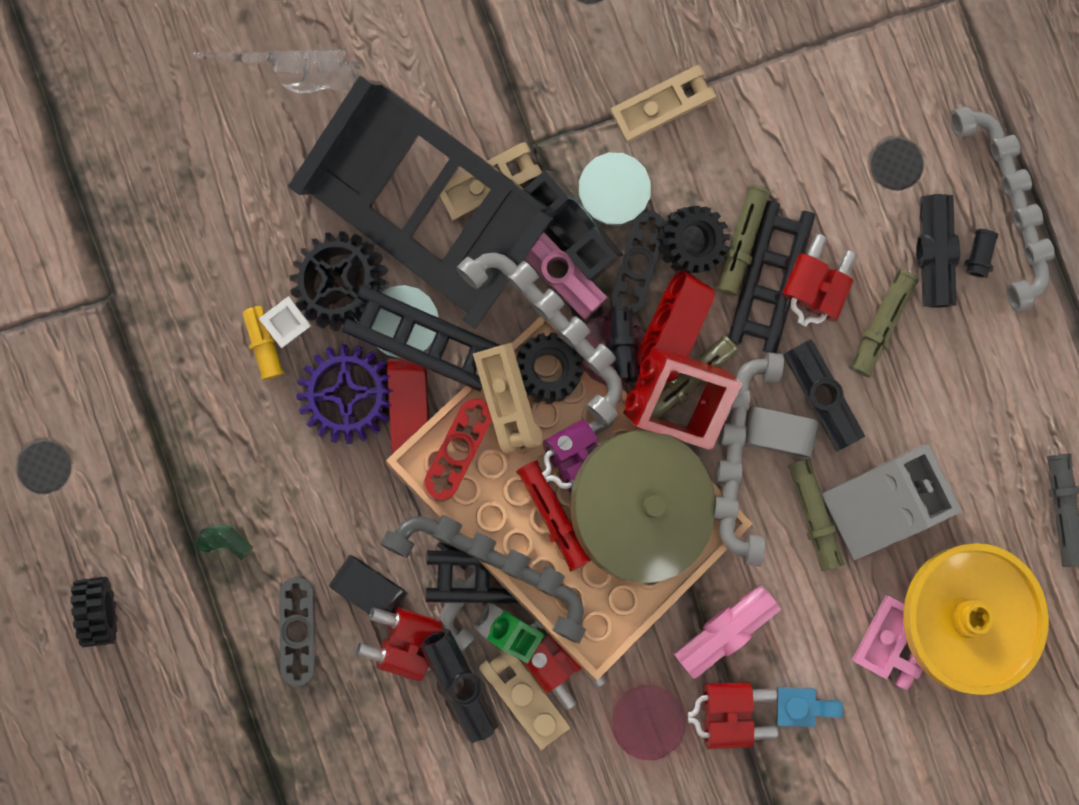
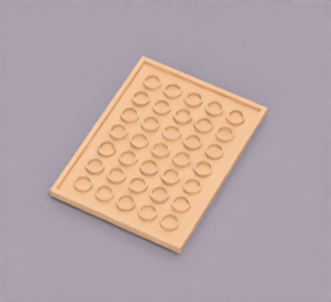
[385,316,753,681]

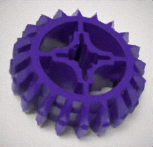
[296,344,394,444]

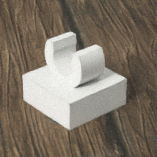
[259,296,312,349]

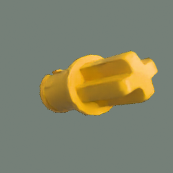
[243,306,285,381]

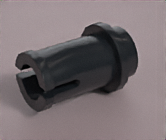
[964,229,999,278]

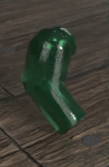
[196,525,254,561]

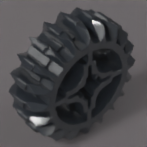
[289,231,390,331]

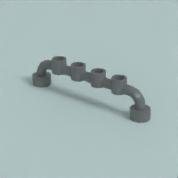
[380,515,586,644]

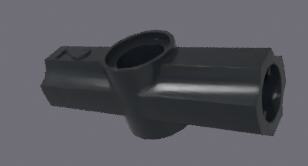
[916,194,960,308]
[783,339,865,452]
[419,629,498,743]

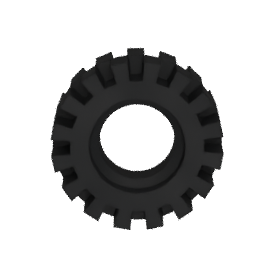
[657,206,730,273]
[516,332,584,404]
[71,576,117,648]

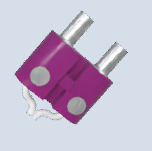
[542,419,613,493]

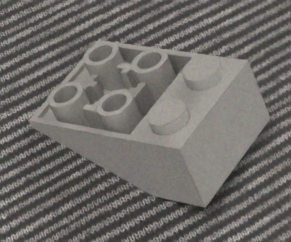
[822,444,962,561]

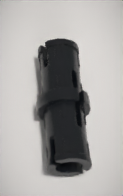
[608,306,638,384]

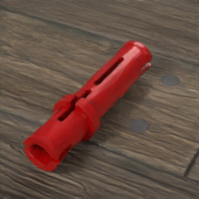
[516,460,591,572]

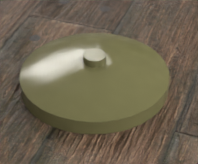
[570,430,716,583]

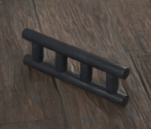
[728,200,816,353]
[342,284,500,392]
[425,550,519,603]

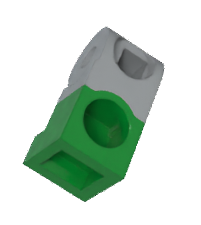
[473,603,545,664]

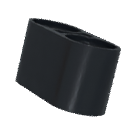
[329,554,408,614]

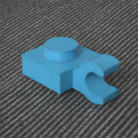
[776,687,843,727]

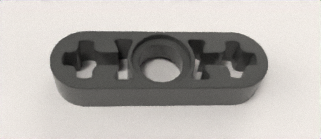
[279,577,316,686]

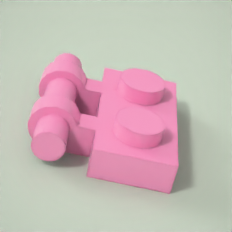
[851,595,923,691]

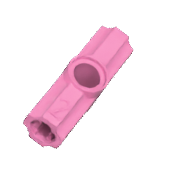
[525,232,608,320]
[673,584,781,679]

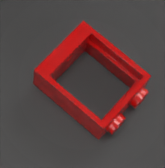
[623,346,743,450]

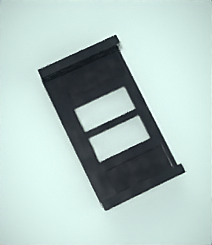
[288,76,556,329]

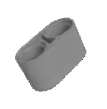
[745,407,819,458]

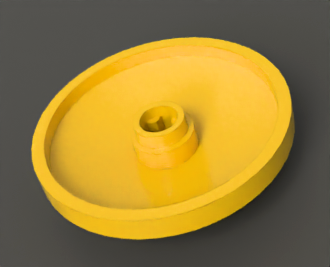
[903,543,1049,695]

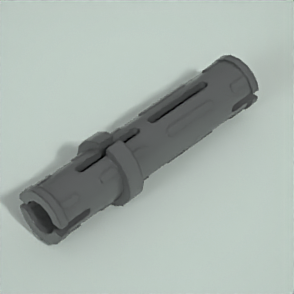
[1047,453,1079,567]

